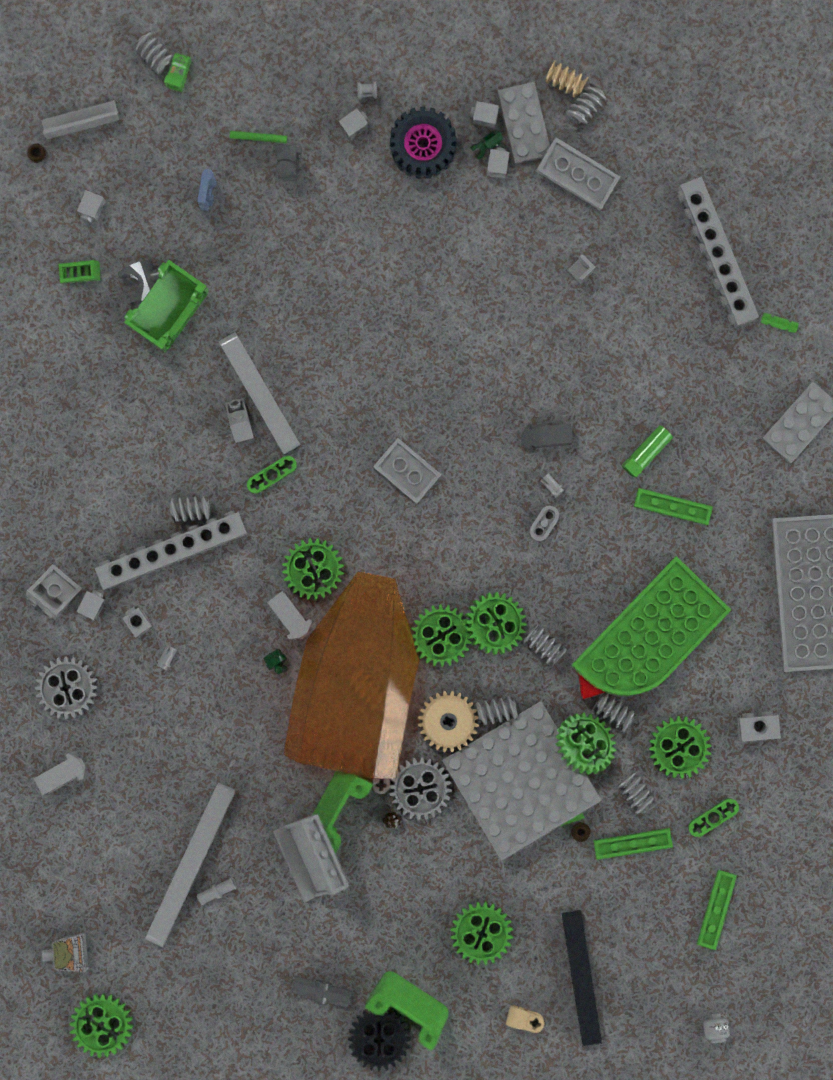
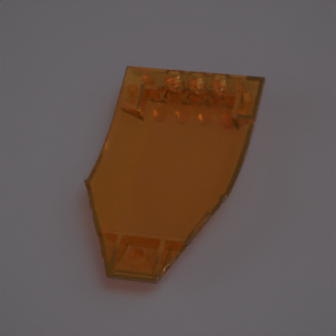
[284,571,420,779]

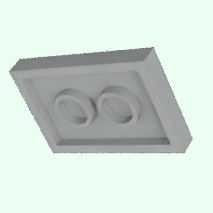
[373,438,441,504]

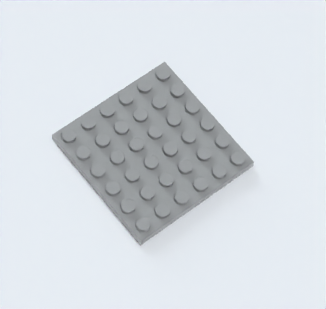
[442,701,602,861]

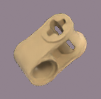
[506,1005,544,1033]

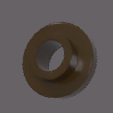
[27,144,46,163]
[382,812,402,828]
[571,822,591,842]

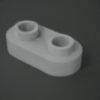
[529,506,559,541]

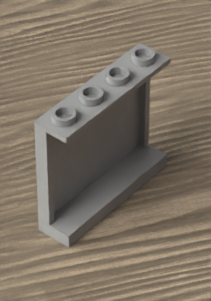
[273,814,349,903]

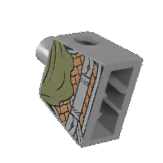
[42,932,88,972]

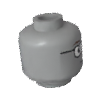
[703,1014,730,1043]

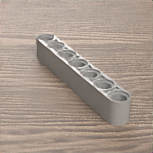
[219,332,300,454]

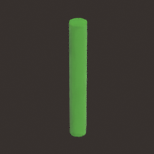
[230,131,287,143]

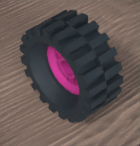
[390,107,456,179]

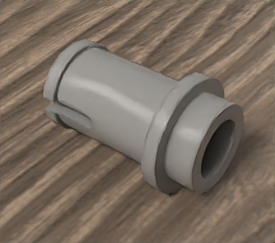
[540,473,564,498]
[157,645,177,671]

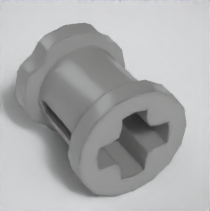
[357,81,377,100]

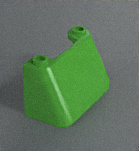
[124,260,209,353]
[312,767,373,854]
[365,971,449,1051]

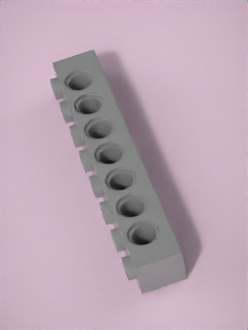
[677,176,759,328]
[95,510,248,591]

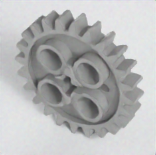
[35,657,99,719]
[389,757,452,820]

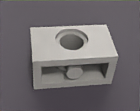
[737,711,781,742]

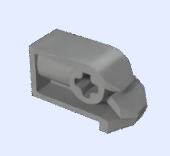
[267,591,312,639]
[34,753,85,796]

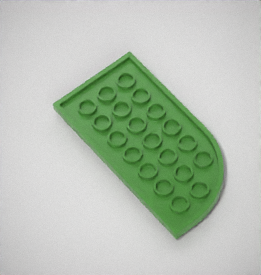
[571,556,731,696]

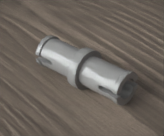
[197,877,237,905]

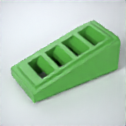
[59,260,100,283]

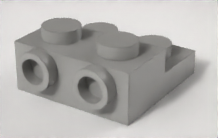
[26,564,82,620]

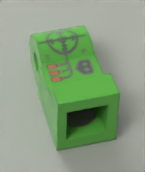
[164,53,191,92]

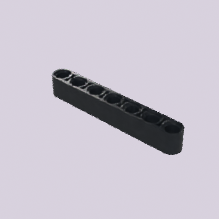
[562,910,602,1047]

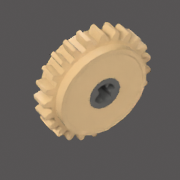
[418,691,479,752]

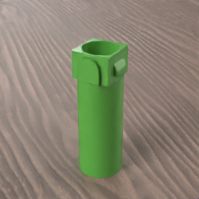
[621,425,673,477]

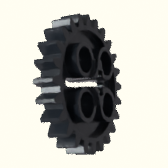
[348,1009,411,1072]

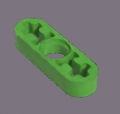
[247,456,297,494]
[688,798,739,837]

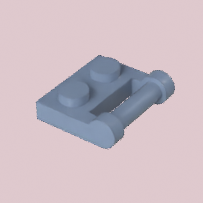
[197,169,217,211]

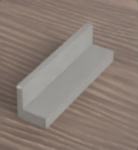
[41,100,120,140]

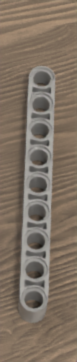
[145,782,236,948]

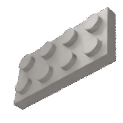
[497,82,550,164]
[536,137,620,210]
[762,381,833,464]

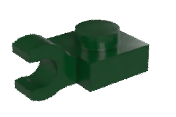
[470,130,504,159]

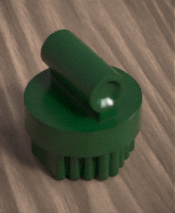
[263,649,287,674]

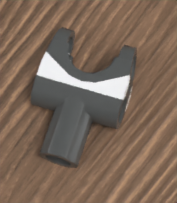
[118,259,159,305]

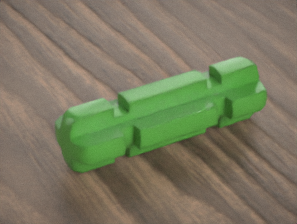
[761,313,799,333]

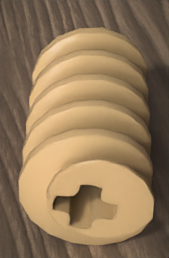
[546,61,589,98]

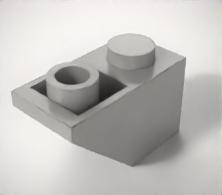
[225,398,254,443]

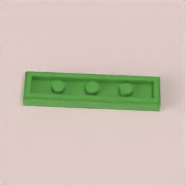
[634,488,713,525]
[593,828,673,860]
[697,870,737,950]

